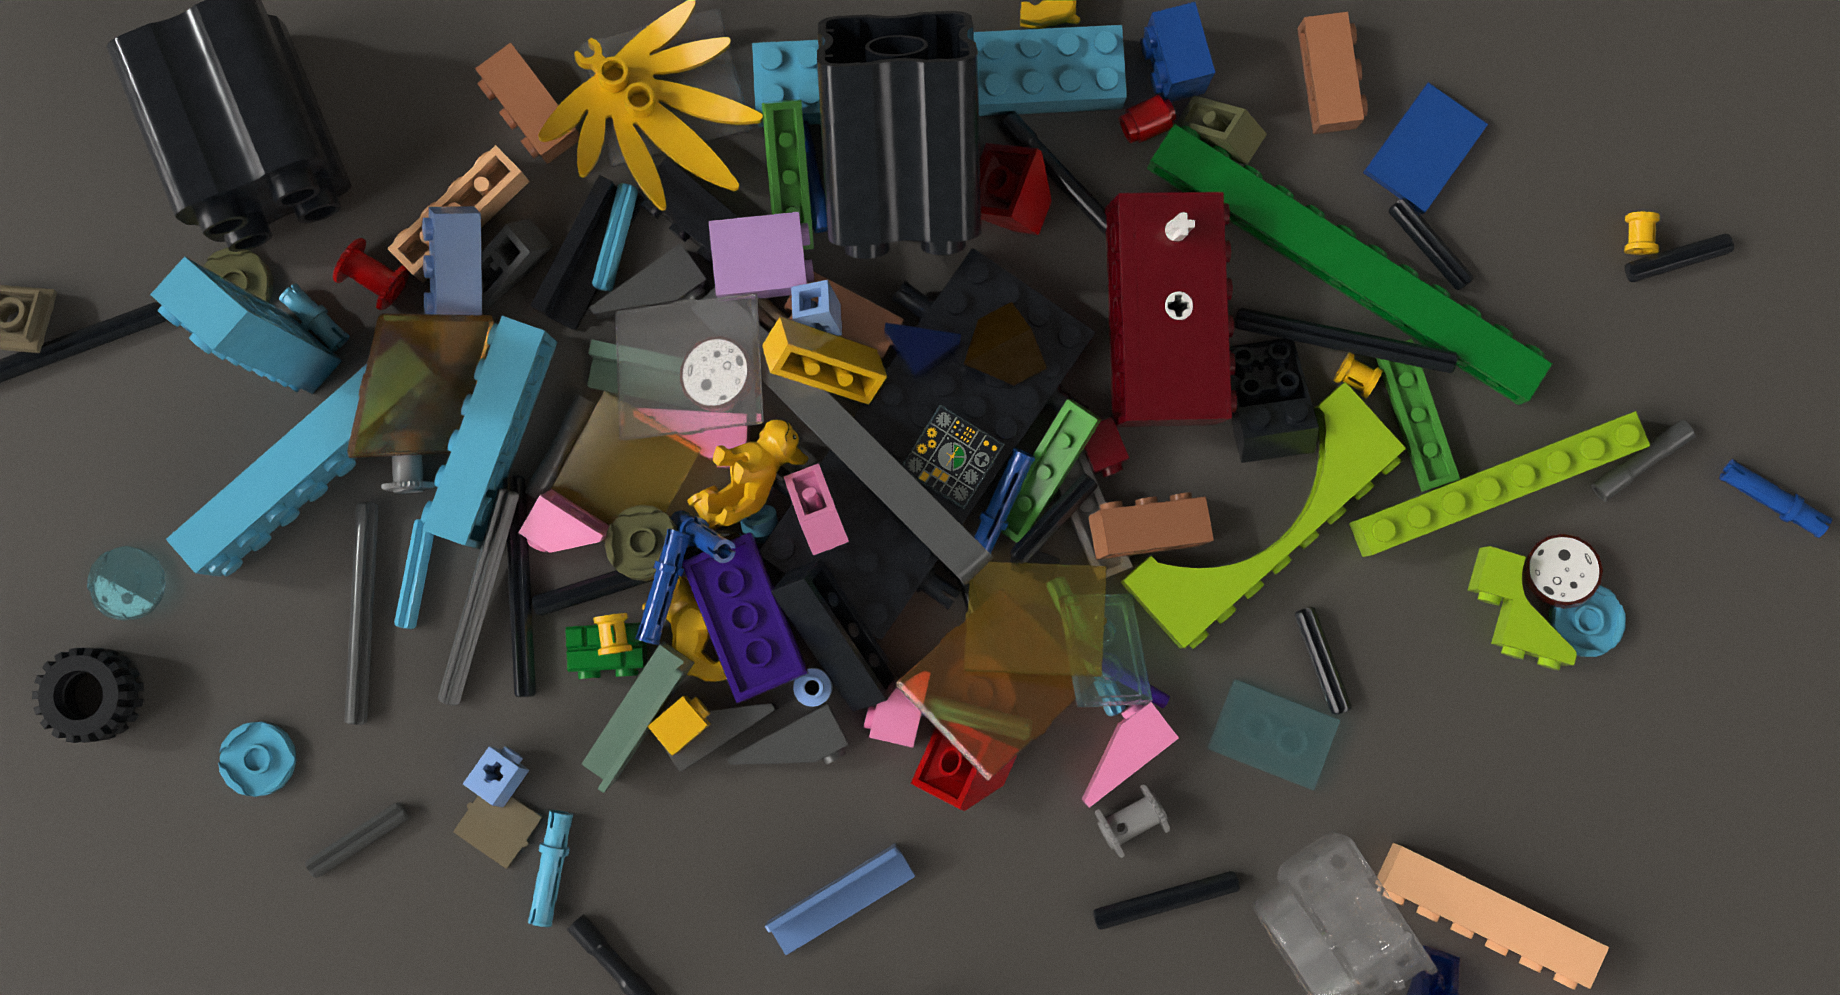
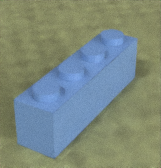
[422,206,483,363]

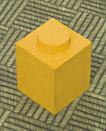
[647,695,711,756]

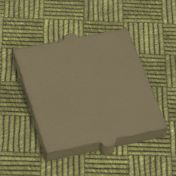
[453,796,543,869]

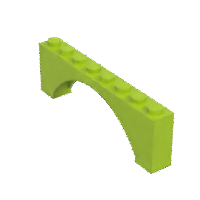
[1120,382,1406,649]

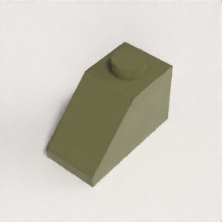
[1175,95,1267,164]

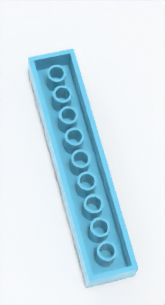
[752,25,1127,127]

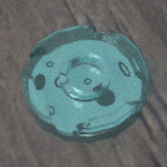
[87,546,166,621]

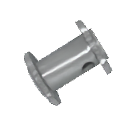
[379,427,435,494]
[1095,784,1170,858]

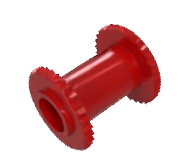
[332,238,410,310]

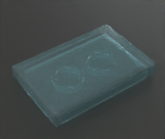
[1058,594,1152,708]
[1207,679,1340,790]

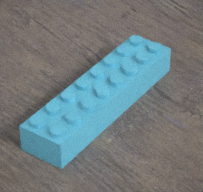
[150,256,342,394]
[166,336,445,576]

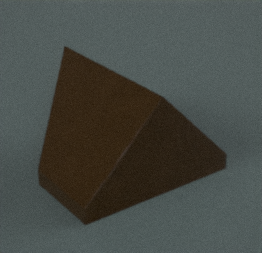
[964,302,1047,386]

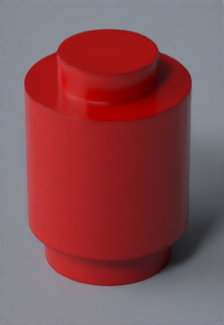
[1119,95,1176,143]

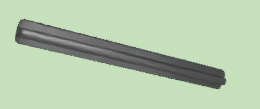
[438,488,519,705]
[344,502,379,725]

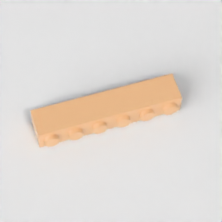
[1374,843,1609,990]

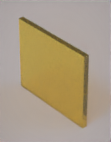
[551,390,702,543]
[964,562,1107,677]

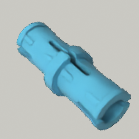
[279,283,350,352]

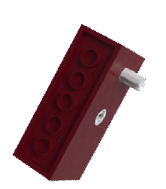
[1105,192,1237,427]

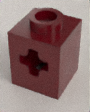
[1083,417,1129,478]

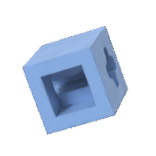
[791,280,842,336]
[463,746,529,807]

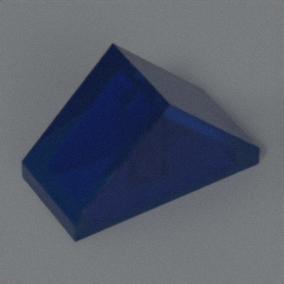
[884,323,961,378]
[1407,945,1460,995]

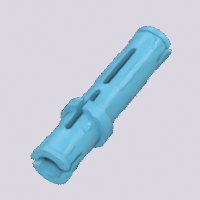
[528,810,574,927]

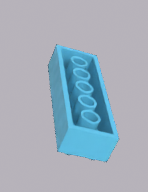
[421,316,558,549]

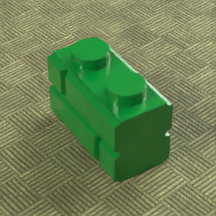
[565,622,648,679]

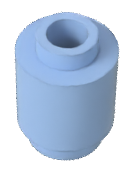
[793,668,833,707]

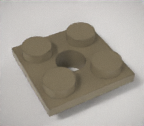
[0,285,57,353]

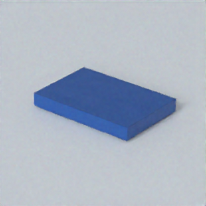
[1363,82,1488,215]

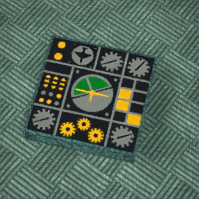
[902,405,1005,509]

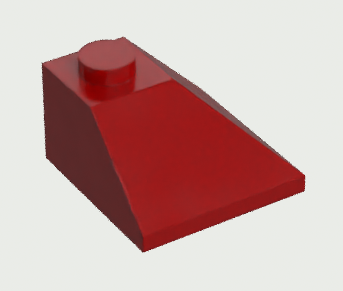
[980,143,1052,235]
[910,720,1019,811]

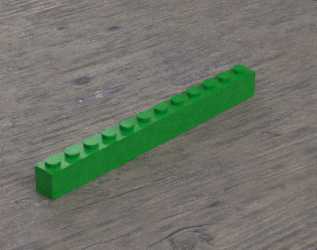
[1147,124,1553,405]

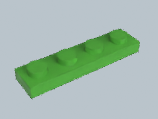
[762,99,814,250]
[1376,339,1460,492]
[997,399,1102,543]

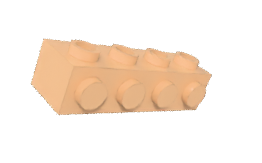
[387,145,530,283]

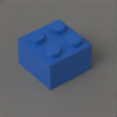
[1140,2,1215,102]

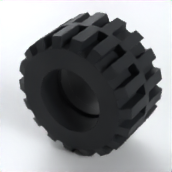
[32,648,144,743]

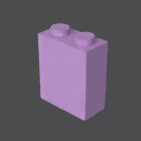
[709,212,814,303]

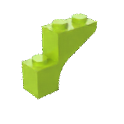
[1468,546,1577,671]

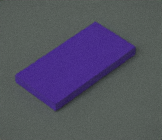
[682,532,809,703]

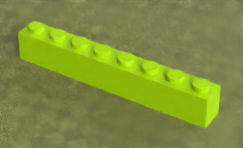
[1349,411,1650,557]

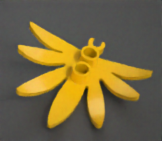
[538,0,763,211]

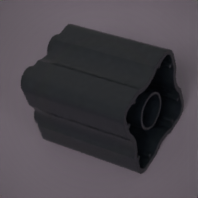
[107,0,352,252]
[817,11,982,259]

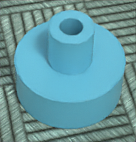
[740,505,779,544]

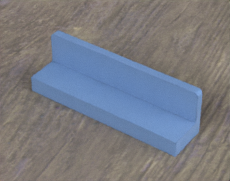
[765,843,915,955]

